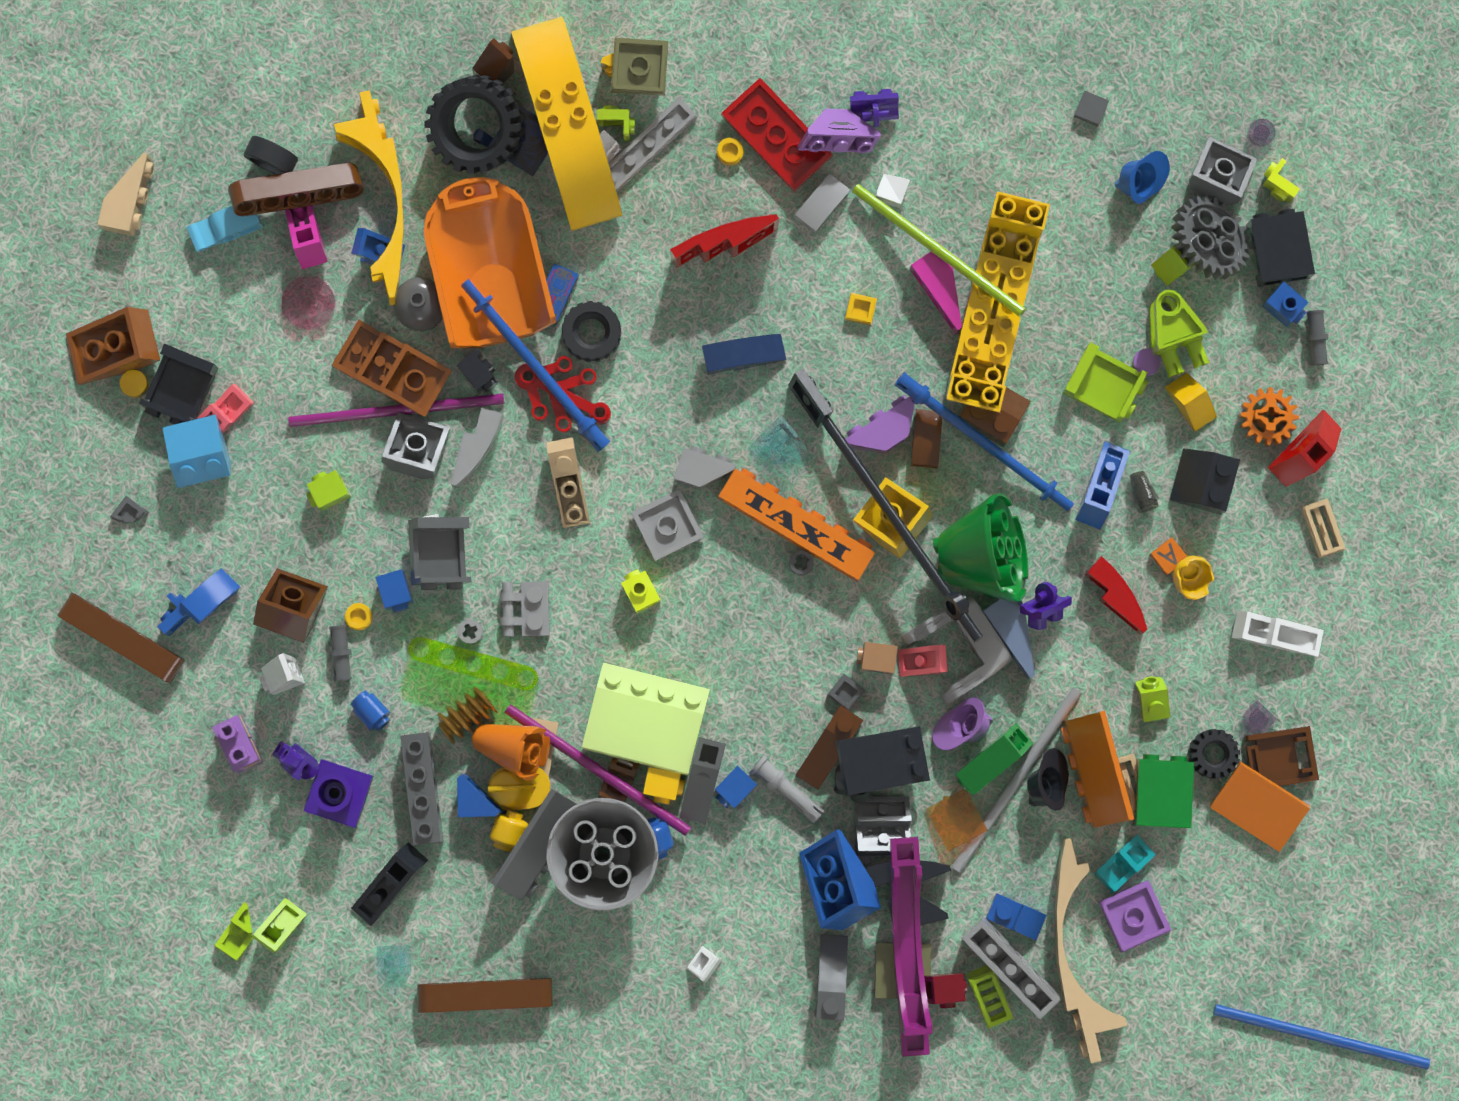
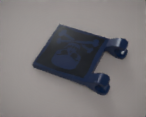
[473,107,548,176]

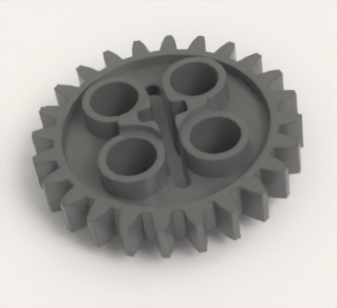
[1171,195,1251,280]

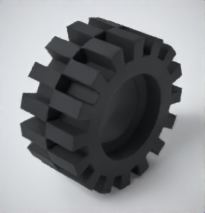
[1188,729,1240,779]

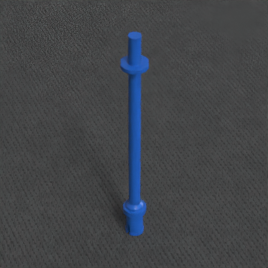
[461,279,611,452]
[894,372,1074,512]

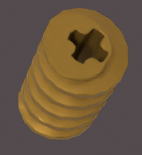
[437,687,498,745]

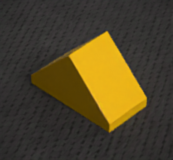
[1164,373,1217,432]

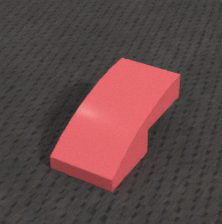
[197,384,254,434]

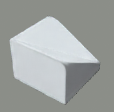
[876,174,910,208]

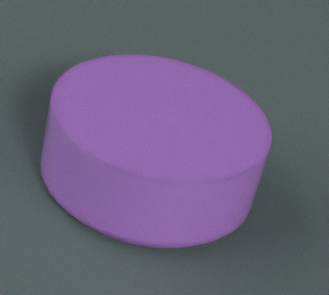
[1132,349,1161,377]

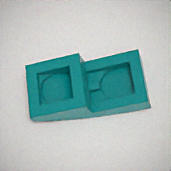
[1094,834,1156,893]

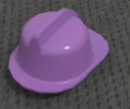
[932,697,993,750]

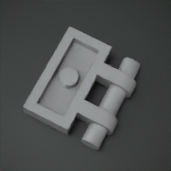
[500,581,550,637]

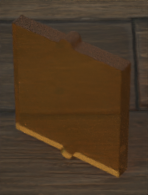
[926,789,988,852]

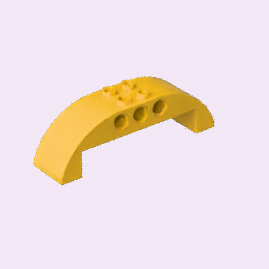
[511,16,623,231]

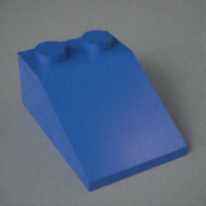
[799,830,881,930]

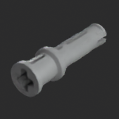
[749,754,824,823]

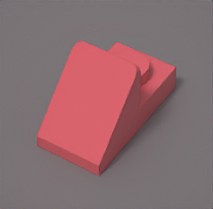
[898,645,948,677]

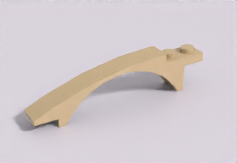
[1054,838,1127,1063]

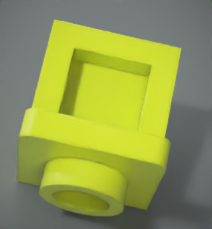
[1263,158,1300,203]

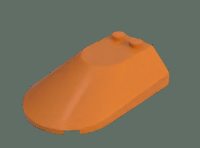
[424,177,557,349]

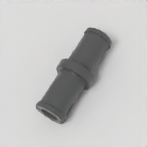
[1306,310,1328,366]
[329,625,352,681]

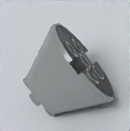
[546,798,658,910]

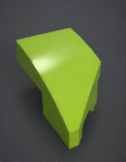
[214,902,253,962]

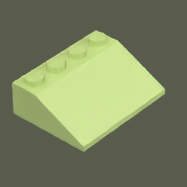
[582,663,710,776]

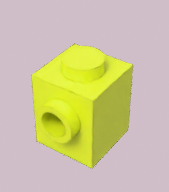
[621,569,661,614]

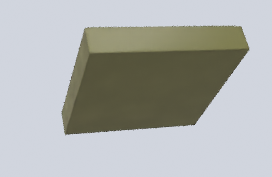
[611,38,668,96]
[875,942,931,999]

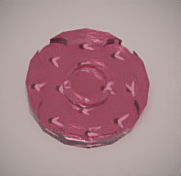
[282,277,336,330]

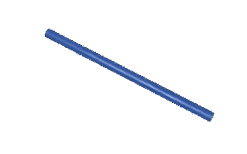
[1213,1004,1430,1070]

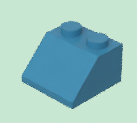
[163,415,231,488]

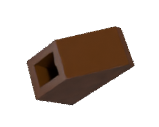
[472,38,515,83]

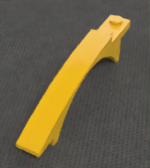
[334,90,404,306]

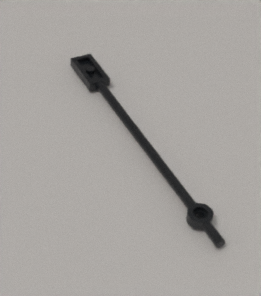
[788,369,983,643]

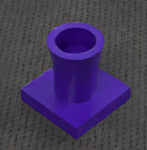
[303,759,374,828]

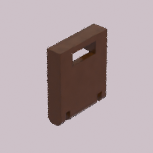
[1244,726,1319,786]

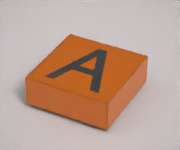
[1150,537,1187,575]

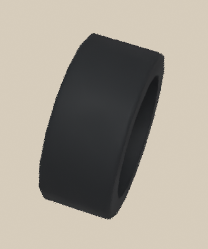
[244,136,298,174]

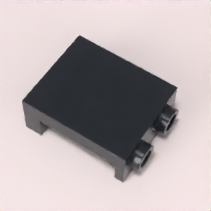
[1246,208,1315,287]
[139,344,218,425]

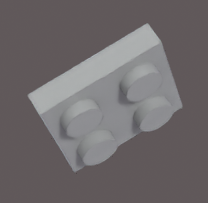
[631,489,704,562]

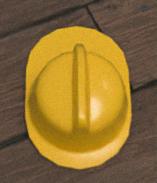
[488,767,551,810]

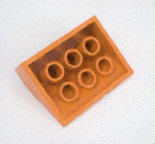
[1060,710,1134,828]

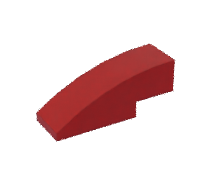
[1084,556,1147,635]

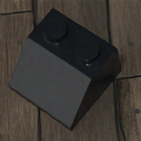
[1169,448,1240,515]

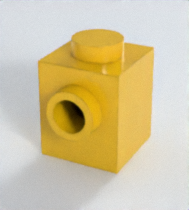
[643,767,685,805]

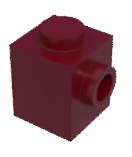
[924,973,967,1009]

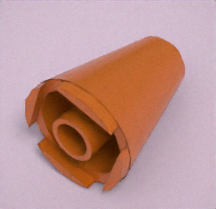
[472,724,550,781]

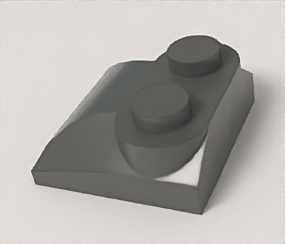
[1189,136,1257,205]
[381,412,450,479]

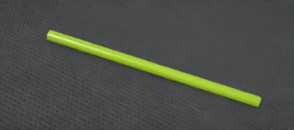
[852,184,1026,317]

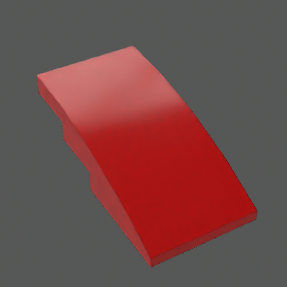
[670,214,779,269]

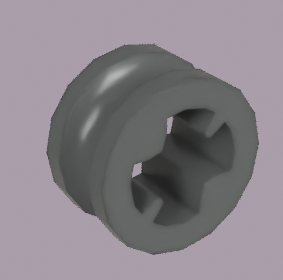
[789,551,814,576]

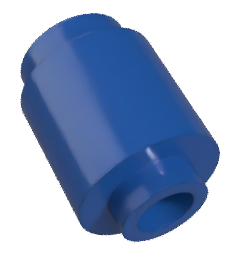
[350,690,391,731]

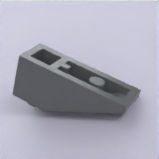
[815,934,848,1021]

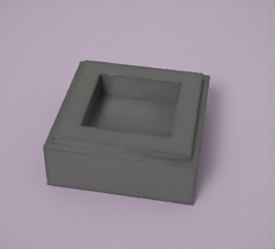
[1074,91,1109,127]
[827,674,865,710]

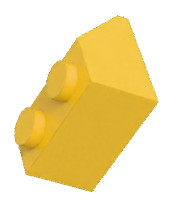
[853,477,933,559]

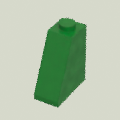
[955,723,1033,795]

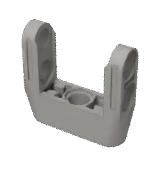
[902,594,1013,705]

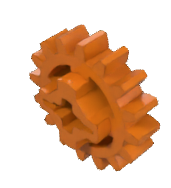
[1238,387,1299,447]

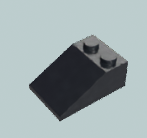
[835,726,930,796]

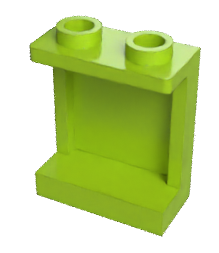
[1063,342,1148,423]

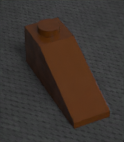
[796,705,863,790]

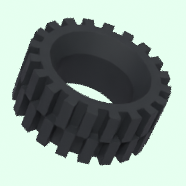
[424,75,526,174]

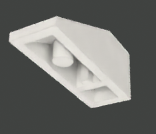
[260,653,305,695]

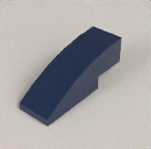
[702,334,786,375]

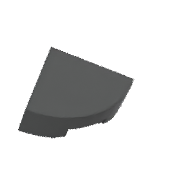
[110,496,149,523]

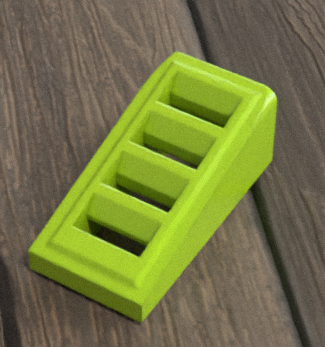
[966,965,1013,1029]

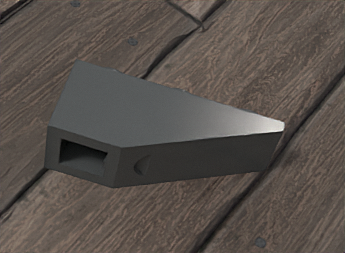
[679,737,726,824]

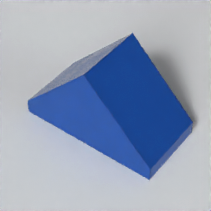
[457,774,506,817]

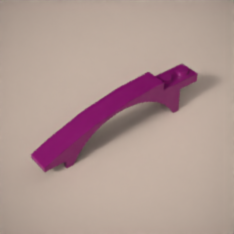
[890,836,933,1057]

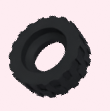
[561,301,621,363]

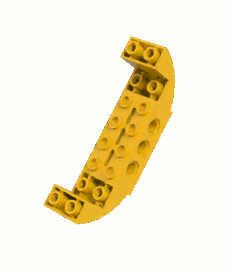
[946,191,1050,413]

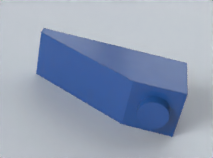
[1075,441,1130,530]

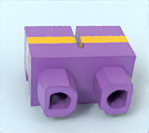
[212,715,264,773]

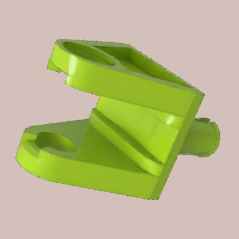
[1149,290,1210,378]

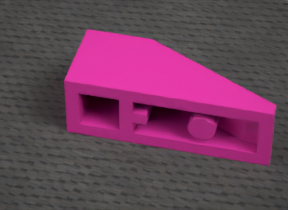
[285,205,328,269]
[909,251,962,335]

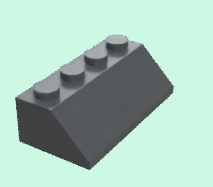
[491,789,577,900]

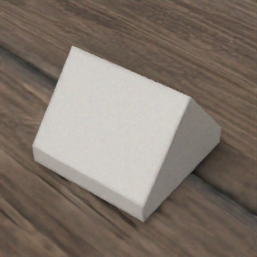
[687,946,722,982]

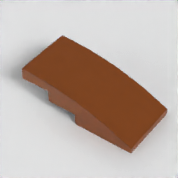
[331,319,452,417]

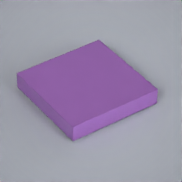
[1098,880,1172,953]

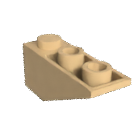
[97,153,155,236]
[546,437,590,528]

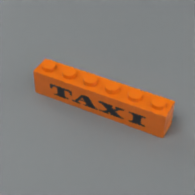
[718,468,875,582]

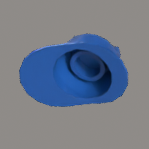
[1114,151,1170,204]

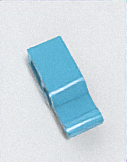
[186,206,263,253]

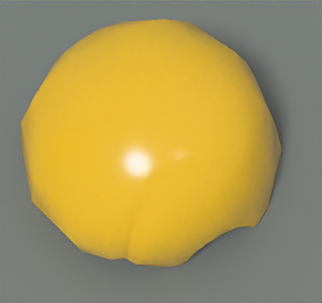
[1173,556,1214,600]

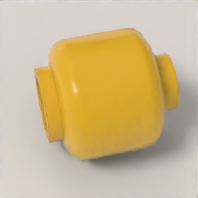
[489,810,528,852]

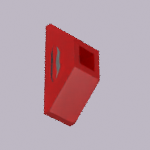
[1268,410,1342,487]

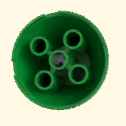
[933,493,1029,602]

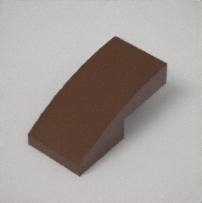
[911,409,942,469]
[598,757,640,802]

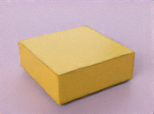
[845,293,877,326]

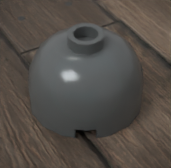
[393,277,443,332]

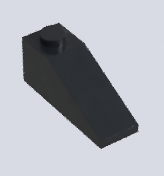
[351,842,428,926]

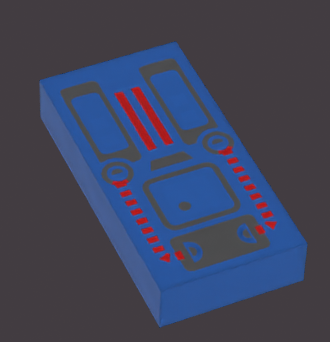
[547,263,579,324]

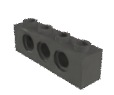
[400,732,444,845]

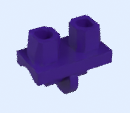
[850,89,899,127]
[1020,582,1072,630]
[272,741,319,781]

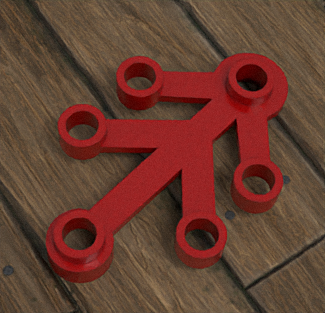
[515,356,611,433]

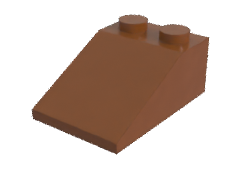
[66,307,160,385]

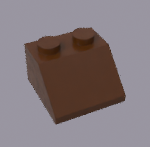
[959,387,1031,447]
[253,568,328,643]

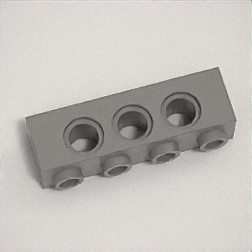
[962,916,1060,1019]

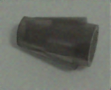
[1129,471,1159,513]

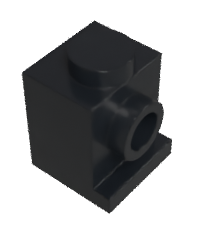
[457,348,498,394]

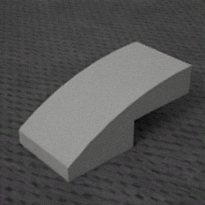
[794,174,850,234]

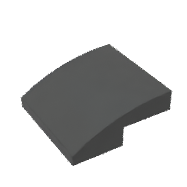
[854,796,912,856]

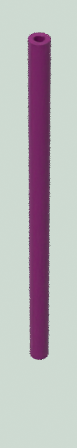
[288,393,505,427]
[504,704,691,836]

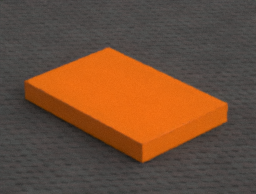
[1210,761,1310,852]

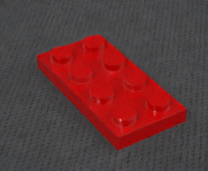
[721,78,833,192]

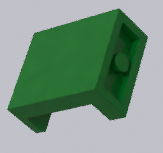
[1133,754,1194,828]

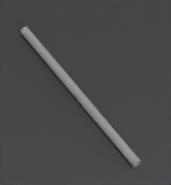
[951,687,1082,873]

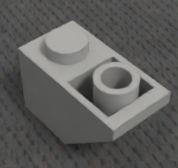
[674,446,736,490]

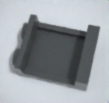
[408,517,471,590]

